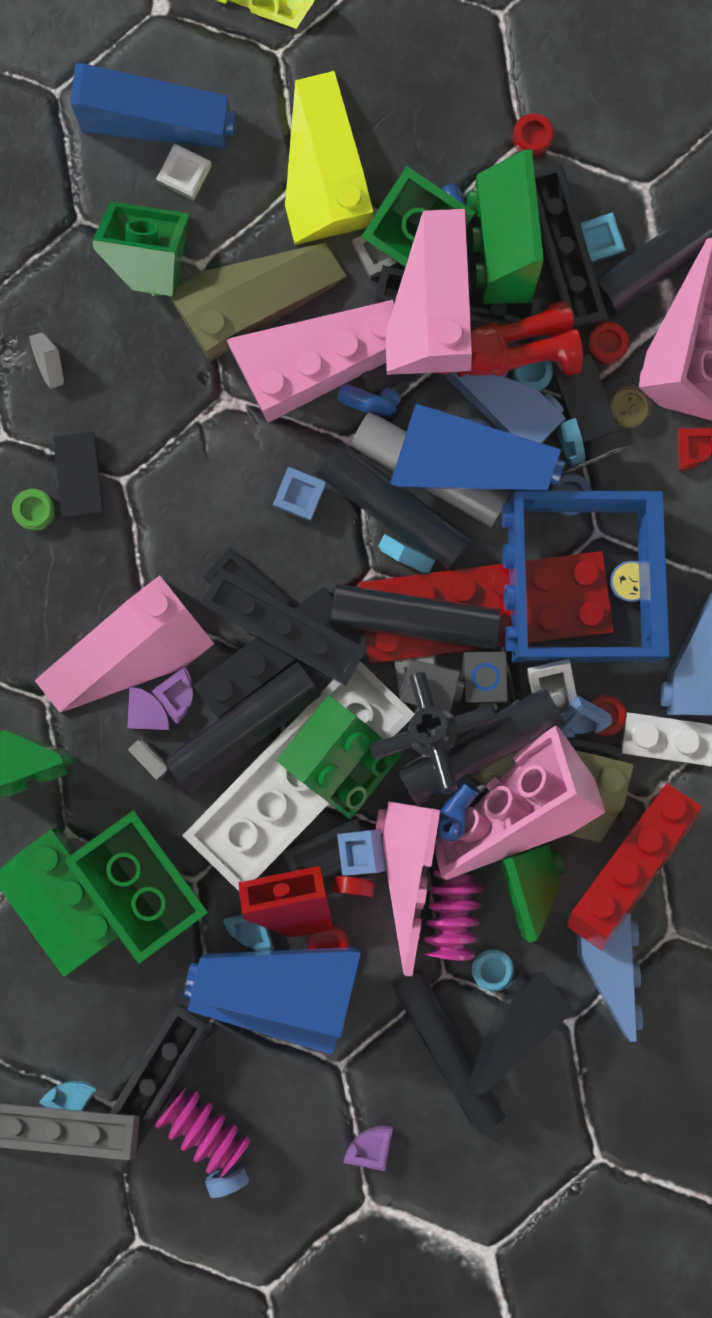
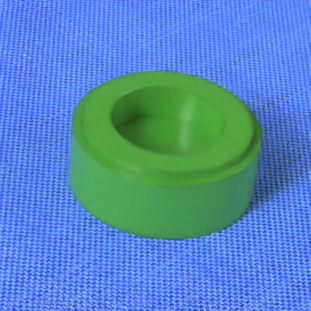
[12,489,55,531]

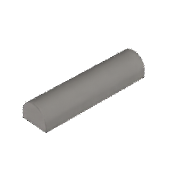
[350,412,512,528]

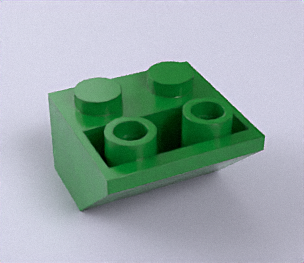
[276,695,402,820]
[0,730,76,797]

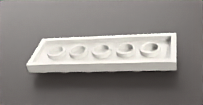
[182,662,414,891]

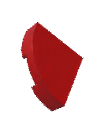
[678,428,712,471]

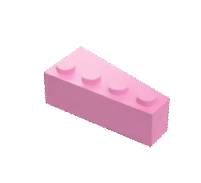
[226,300,394,423]

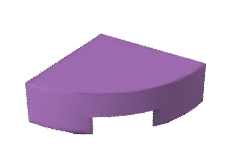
[152,666,194,724]
[127,687,170,730]
[344,1126,393,1171]

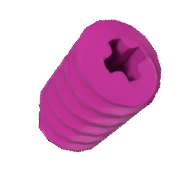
[423,870,484,961]
[155,1088,250,1178]

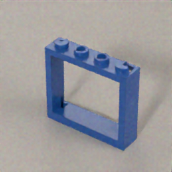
[501,491,669,663]

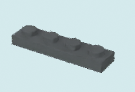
[0,1103,140,1160]

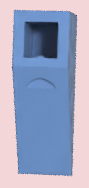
[576,914,643,1042]

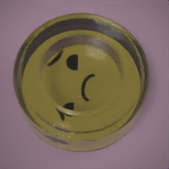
[610,385,652,428]

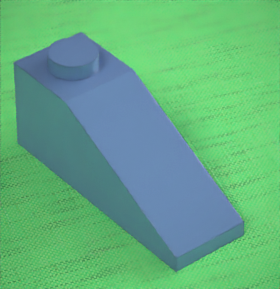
[444,373,566,444]
[660,593,712,716]

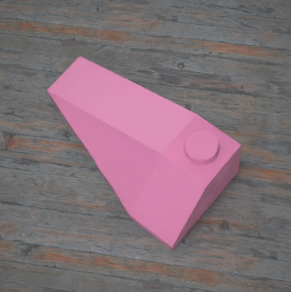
[386,209,472,375]
[639,238,712,421]
[35,575,214,713]
[434,726,606,880]
[375,801,440,976]

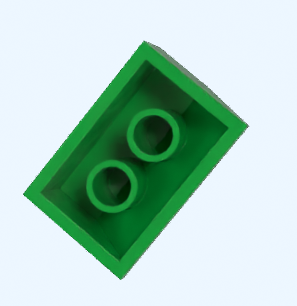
[467,150,544,304]
[64,810,208,964]
[0,828,119,977]

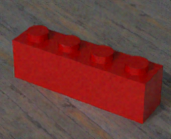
[567,783,702,951]

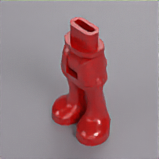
[439,301,583,378]

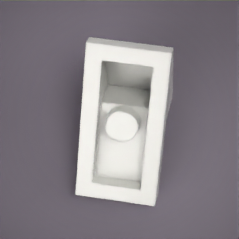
[527,659,577,714]

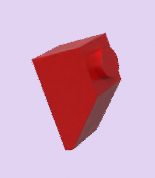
[238,866,333,938]

